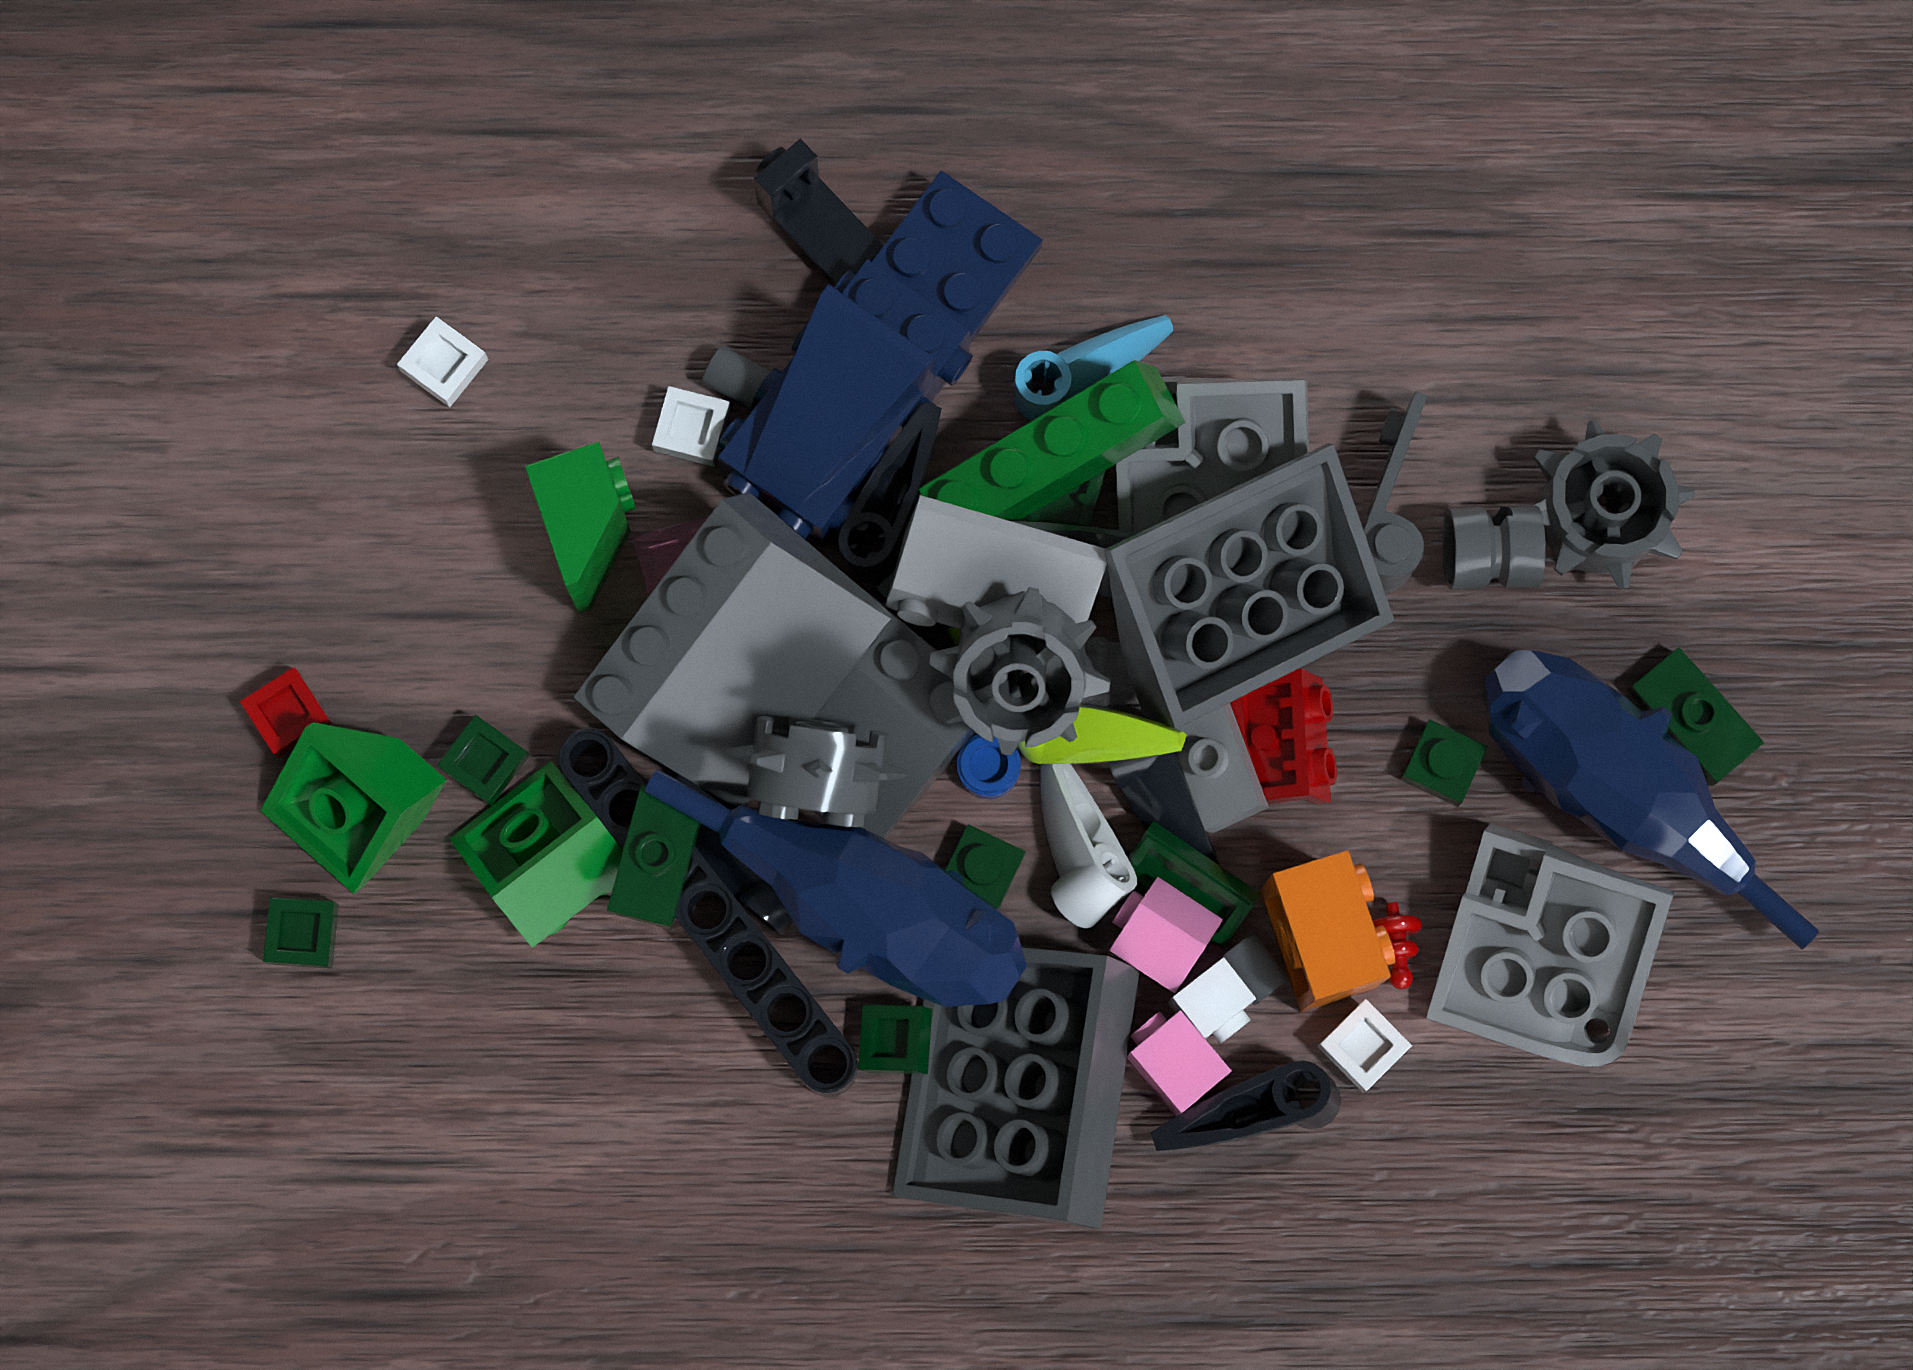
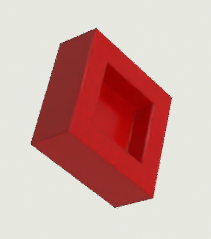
[240,667,332,758]

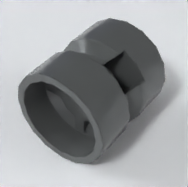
[1442,505,1546,590]

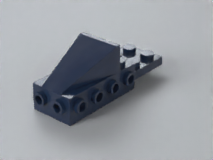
[717,170,1043,547]

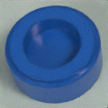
[957,735,1021,799]

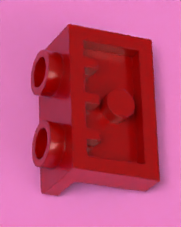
[1231,668,1337,804]

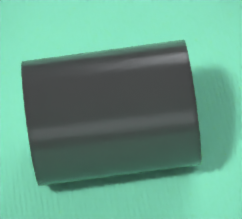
[702,345,771,411]
[1219,932,1290,1006]

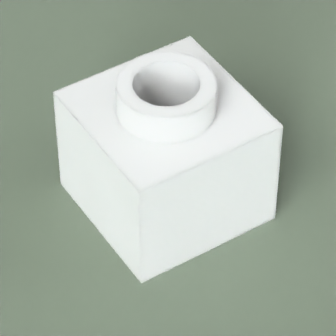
[1168,957,1256,1044]

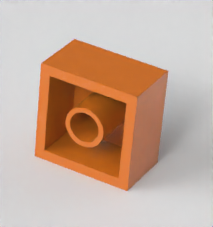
[1259,850,1395,1013]

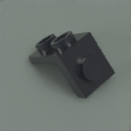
[754,138,883,286]

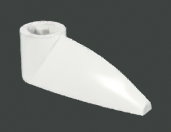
[1040,764,1137,928]

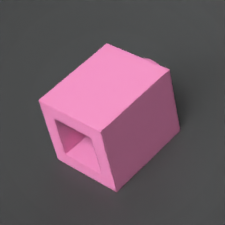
[1109,877,1223,993]
[1127,1010,1232,1116]

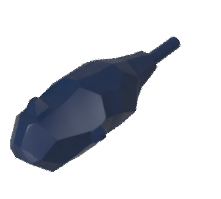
[1484,650,1819,950]
[645,769,1027,1007]

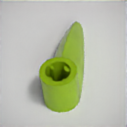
[1017,704,1187,764]

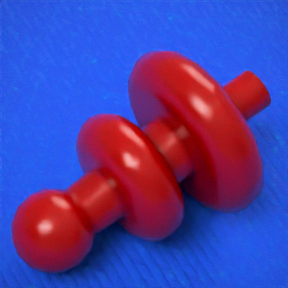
[1373,902,1422,990]

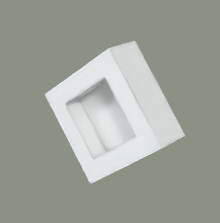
[397,317,489,407]
[652,386,731,467]
[1317,999,1412,1093]

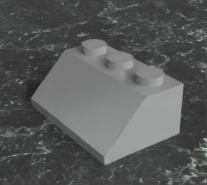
[885,495,1107,633]

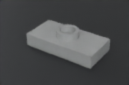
[1176,703,1269,833]

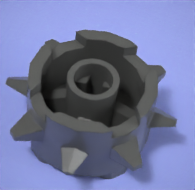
[1533,420,1695,589]
[929,587,1111,755]
[727,716,908,827]

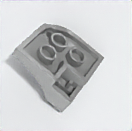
[1116,376,1309,533]
[1426,823,1675,1067]

